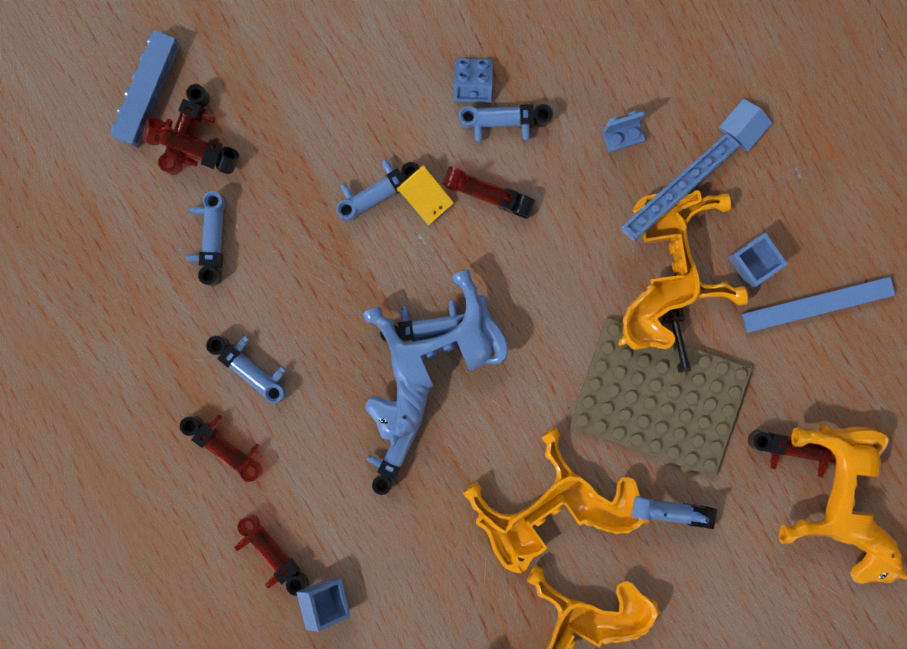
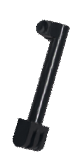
[663,308,691,373]

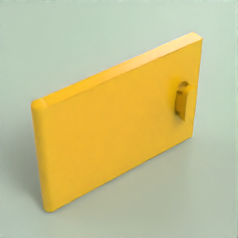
[397,165,454,226]

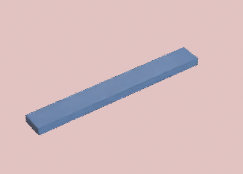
[620,133,741,242]
[741,277,895,333]

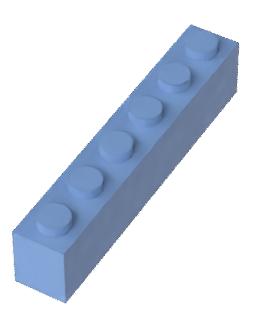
[110,30,180,148]

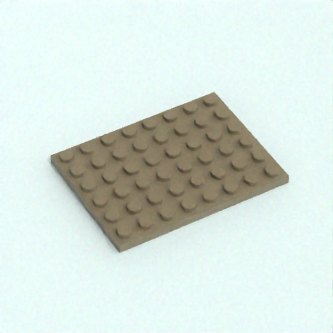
[569,318,752,478]

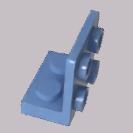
[453,58,493,103]
[601,111,645,153]

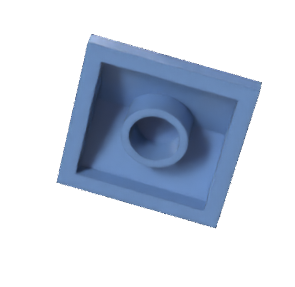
[718,99,772,152]

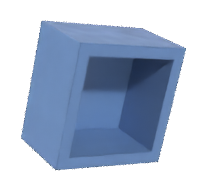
[727,233,788,288]
[296,578,351,632]

